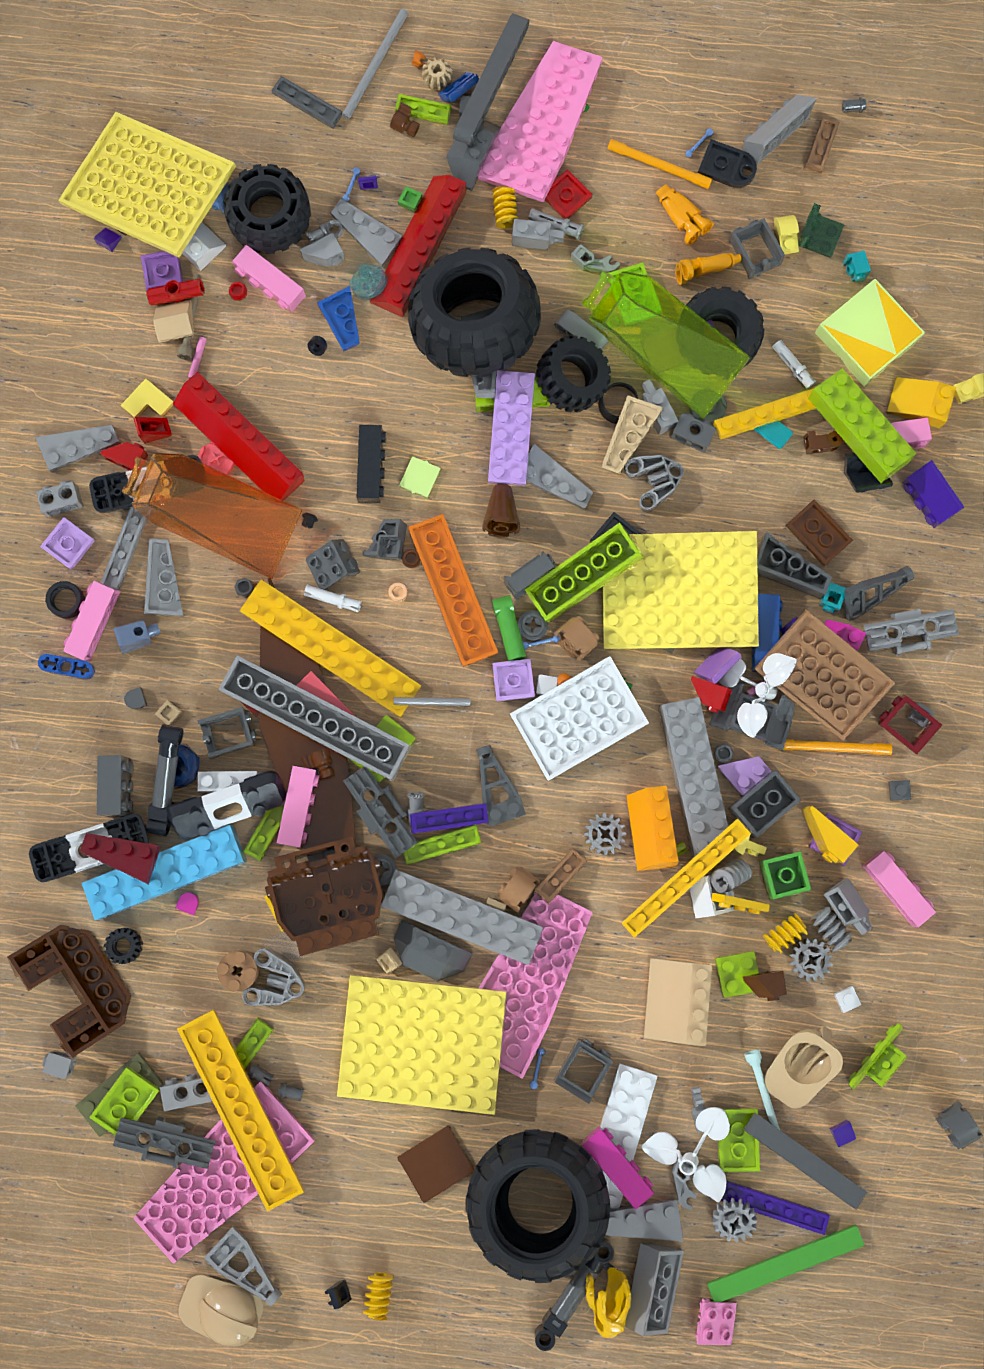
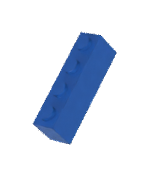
[752,594,783,672]

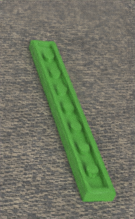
[707,1224,865,1302]

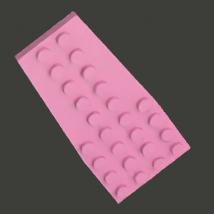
[478,41,603,202]
[479,893,592,1079]
[134,1081,315,1263]

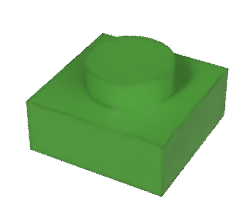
[398,186,422,212]

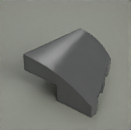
[363,519,407,560]

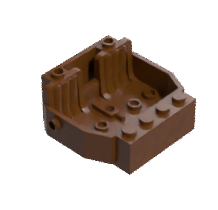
[265,836,383,956]

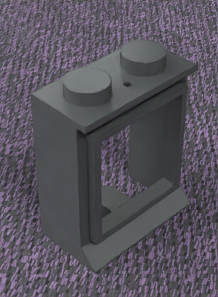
[729,218,785,279]
[504,551,555,600]
[197,707,257,759]
[554,1038,614,1104]

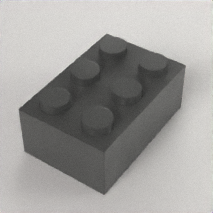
[97,755,134,817]
[727,770,801,838]

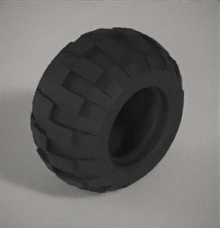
[408,247,541,377]
[465,1129,610,1283]

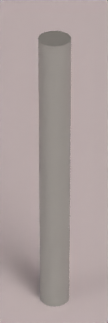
[393,697,471,706]

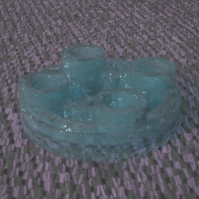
[349,263,387,299]

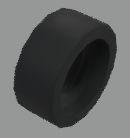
[45,581,85,619]

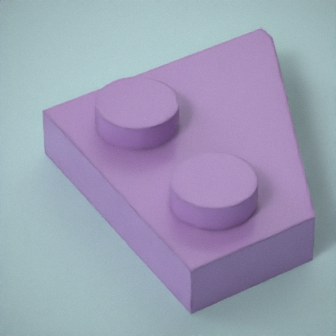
[717,757,771,796]

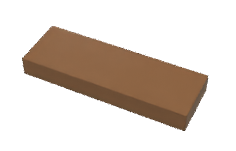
[804,117,840,173]
[534,848,587,904]

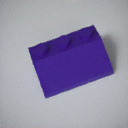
[902,460,964,528]

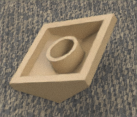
[153,300,194,342]

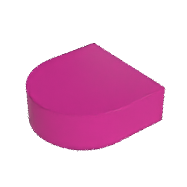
[175,893,199,915]

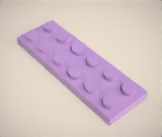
[488,370,535,486]

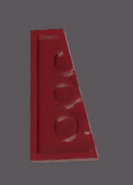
[80,833,160,885]

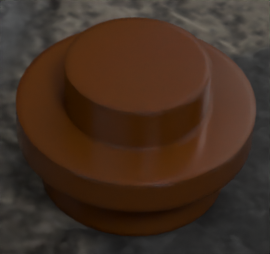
[402,549,421,568]

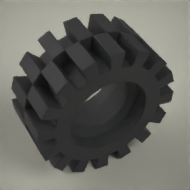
[104,928,143,964]

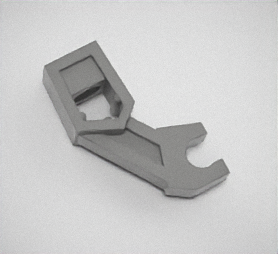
[571,244,620,275]
[691,1086,706,1133]
[671,1154,696,1210]

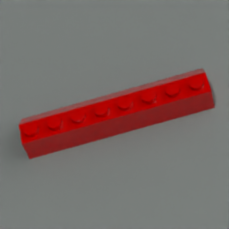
[370,175,466,318]
[173,372,305,506]

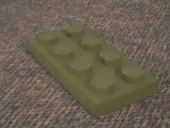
[75,1052,164,1137]

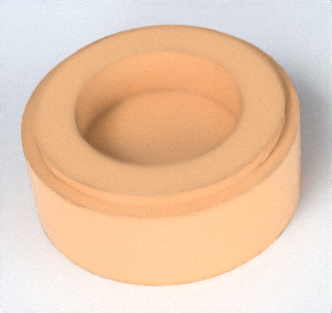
[388,583,408,602]

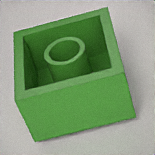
[759,851,811,899]

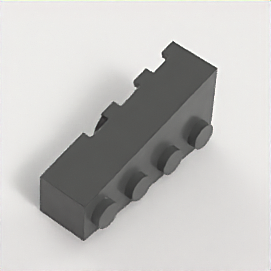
[757,532,832,599]

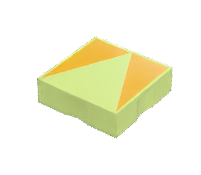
[815,279,925,387]

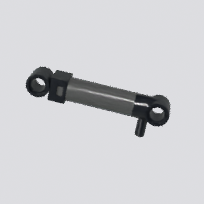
[146,724,184,837]
[534,1238,620,1351]

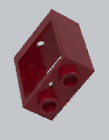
[878,694,942,754]

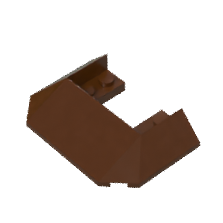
[7,925,131,1058]

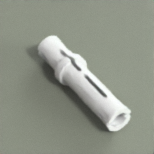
[772,340,816,390]
[304,584,362,613]

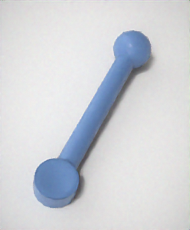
[685,129,713,157]
[342,167,360,202]
[523,635,560,650]
[530,1048,545,1089]

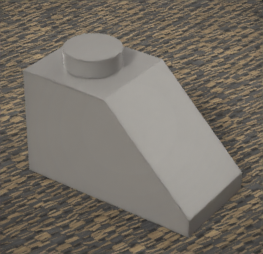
[300,233,345,267]

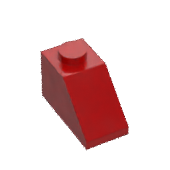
[100,442,148,471]
[691,676,732,713]

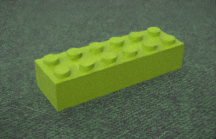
[808,368,916,483]
[525,523,644,623]

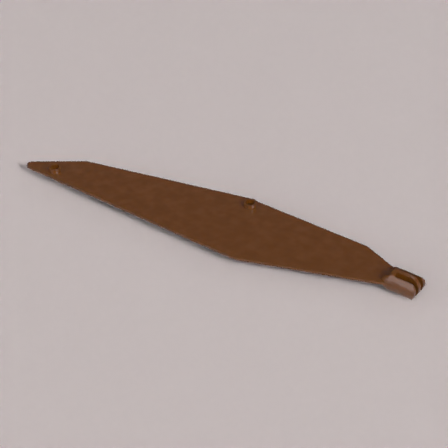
[253,578,356,918]

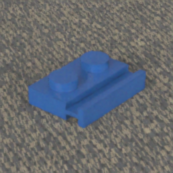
[438,72,479,102]

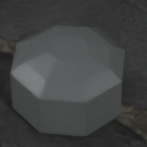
[234,578,255,598]
[713,743,734,763]

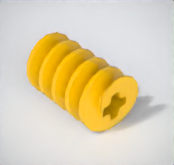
[492,186,518,229]
[763,913,808,954]
[362,1272,394,1321]

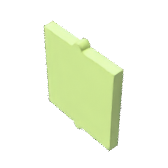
[399,456,441,498]

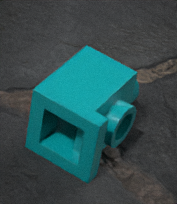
[842,250,871,283]
[819,582,847,614]

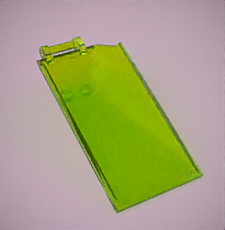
[582,271,751,419]

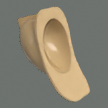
[765,1026,843,1109]
[178,1274,263,1346]

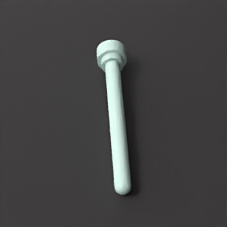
[744,1049,780,1130]

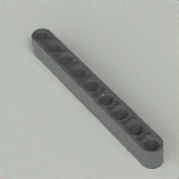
[453,13,530,146]

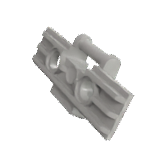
[863,609,959,656]

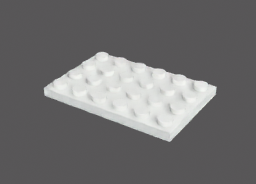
[510,656,649,781]

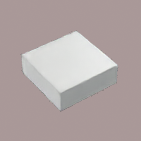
[536,675,558,695]

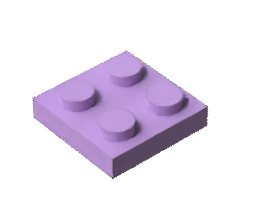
[40,517,95,570]
[492,659,535,702]

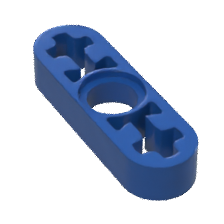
[38,654,95,679]

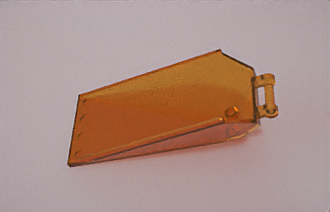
[122,453,302,579]

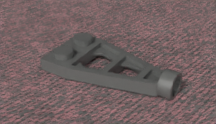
[845,566,914,621]
[476,745,526,827]

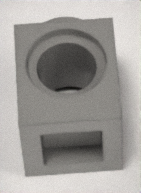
[42,1050,77,1079]

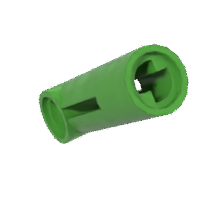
[492,595,527,661]

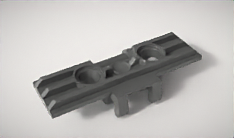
[343,766,418,858]
[113,1116,216,1169]

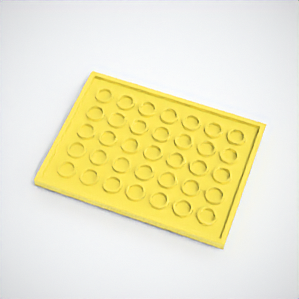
[58,112,236,258]
[603,531,759,649]
[337,975,507,1115]

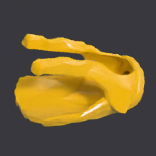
[586,1267,631,1338]

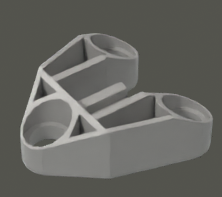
[624,455,684,512]
[243,947,305,1006]

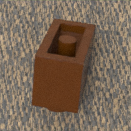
[743,971,787,1001]

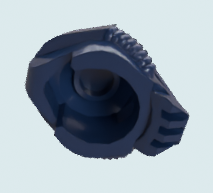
[155,743,200,788]

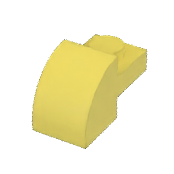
[774,215,799,254]
[953,373,984,404]
[733,834,767,857]

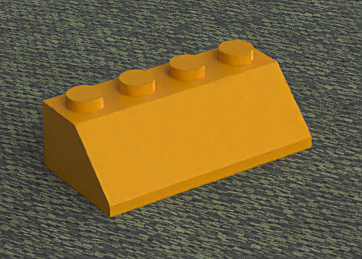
[626,786,678,871]

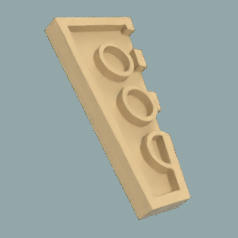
[601,396,664,474]

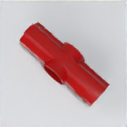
[146,278,205,306]

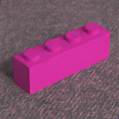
[581,1125,654,1210]

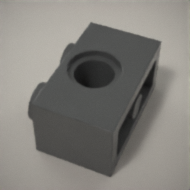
[671,413,716,453]

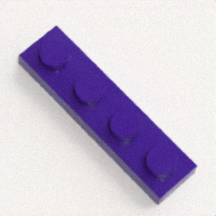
[409,803,489,834]

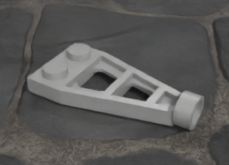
[204,1226,282,1306]

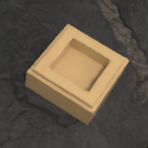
[155,700,183,726]
[486,897,506,911]
[376,948,402,975]

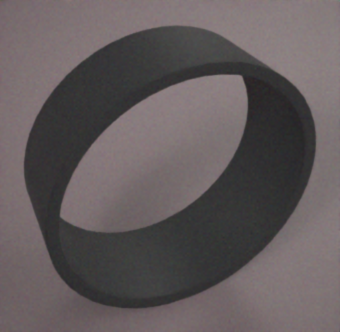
[598,382,638,424]

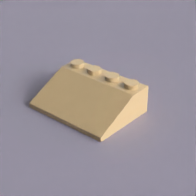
[643,958,712,1046]

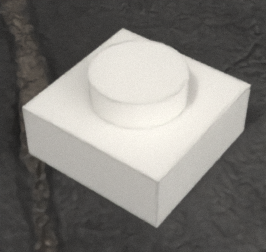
[834,986,861,1013]

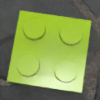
[715,951,759,998]

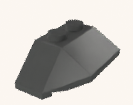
[446,120,501,191]
[393,920,472,981]

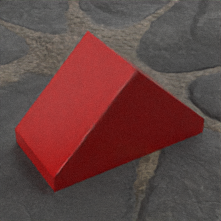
[133,417,172,444]

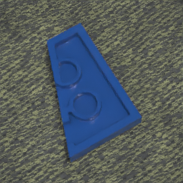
[317,286,360,352]

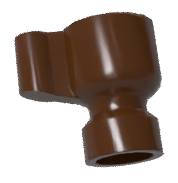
[390,102,420,137]
[301,748,335,780]

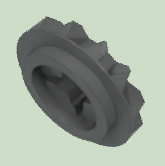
[518,610,548,641]
[374,854,397,886]

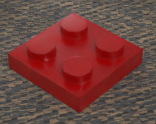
[545,169,593,219]

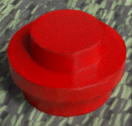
[229,282,247,301]

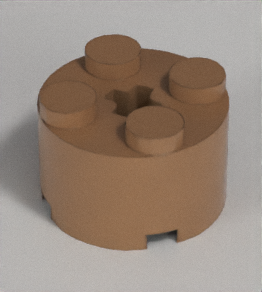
[554,616,599,661]
[498,867,541,913]
[217,950,261,992]

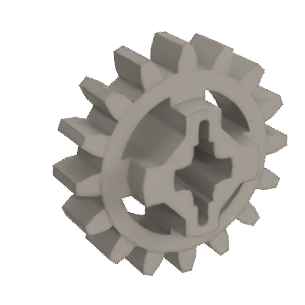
[584,813,626,855]
[789,938,833,982]
[712,1198,757,1242]

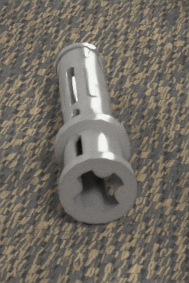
[528,208,585,241]

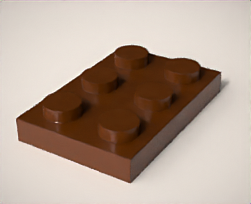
[785,500,853,566]

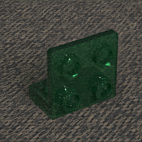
[798,203,844,258]

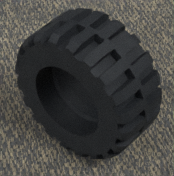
[536,335,611,412]

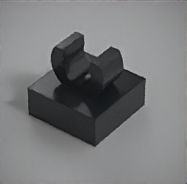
[325,1280,352,1309]

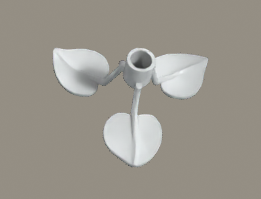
[719,653,797,738]
[641,1107,730,1202]

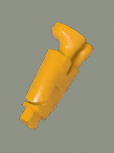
[656,184,714,246]
[675,253,742,285]

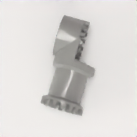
[306,219,343,244]
[407,792,425,827]

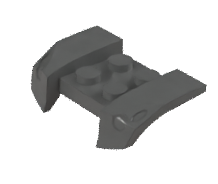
[709,681,795,751]

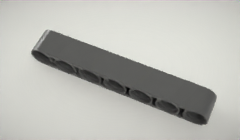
[743,1113,867,1210]

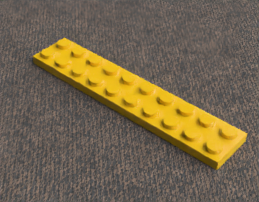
[240,579,421,717]
[177,1009,304,1212]

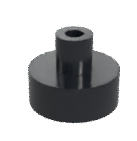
[307,336,328,356]

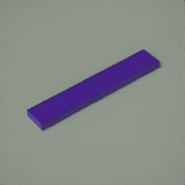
[708,1180,830,1235]

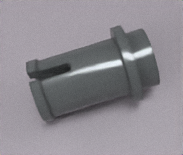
[842,97,866,113]
[247,1064,274,1087]
[277,1082,304,1102]

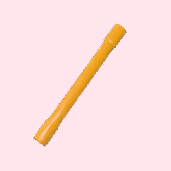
[607,138,712,189]
[775,739,892,755]

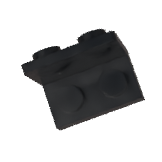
[844,452,893,493]

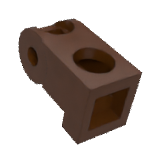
[804,431,843,454]

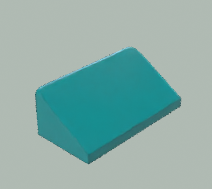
[753,421,793,449]

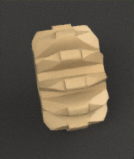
[422,57,452,90]

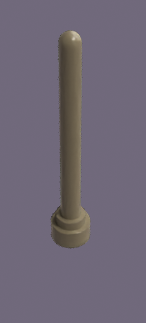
[177,274,201,360]

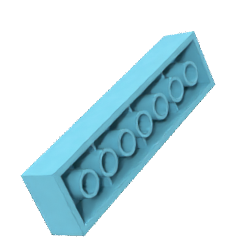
[82,825,247,920]

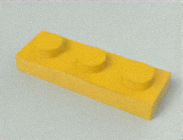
[711,893,770,915]

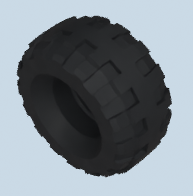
[224,164,311,254]
[676,286,765,376]

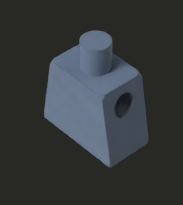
[113,621,161,654]

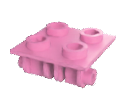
[695,1298,737,1345]

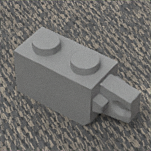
[512,219,564,250]
[642,379,678,435]
[824,878,872,935]

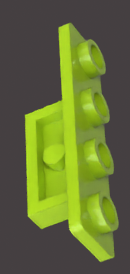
[848,1023,907,1090]

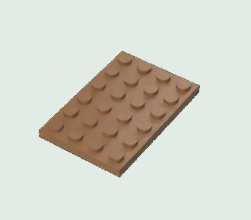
[755,609,895,740]

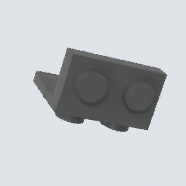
[306,539,360,590]

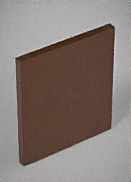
[397,1125,474,1203]

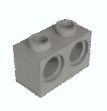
[36,481,83,518]

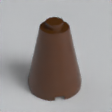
[482,484,520,537]

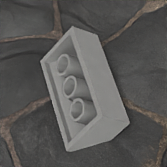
[742,95,816,165]
[624,1243,684,1336]

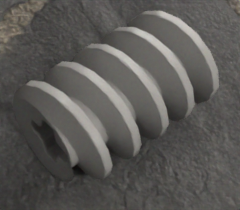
[711,859,752,893]
[811,907,852,952]

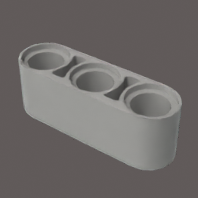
[554,309,608,349]

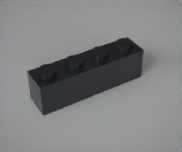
[356,424,386,503]

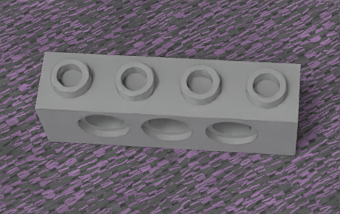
[160,1073,212,1111]

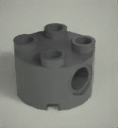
[936,1101,983,1150]

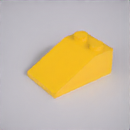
[886,377,956,429]
[801,806,859,863]

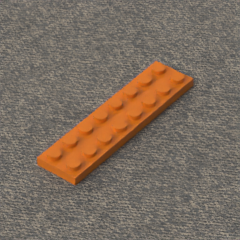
[408,514,498,667]

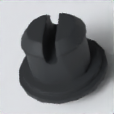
[302,513,318,529]

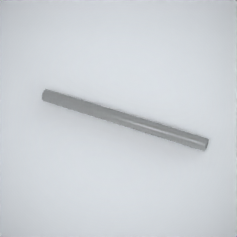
[342,9,408,119]

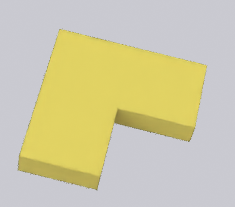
[121,379,173,417]

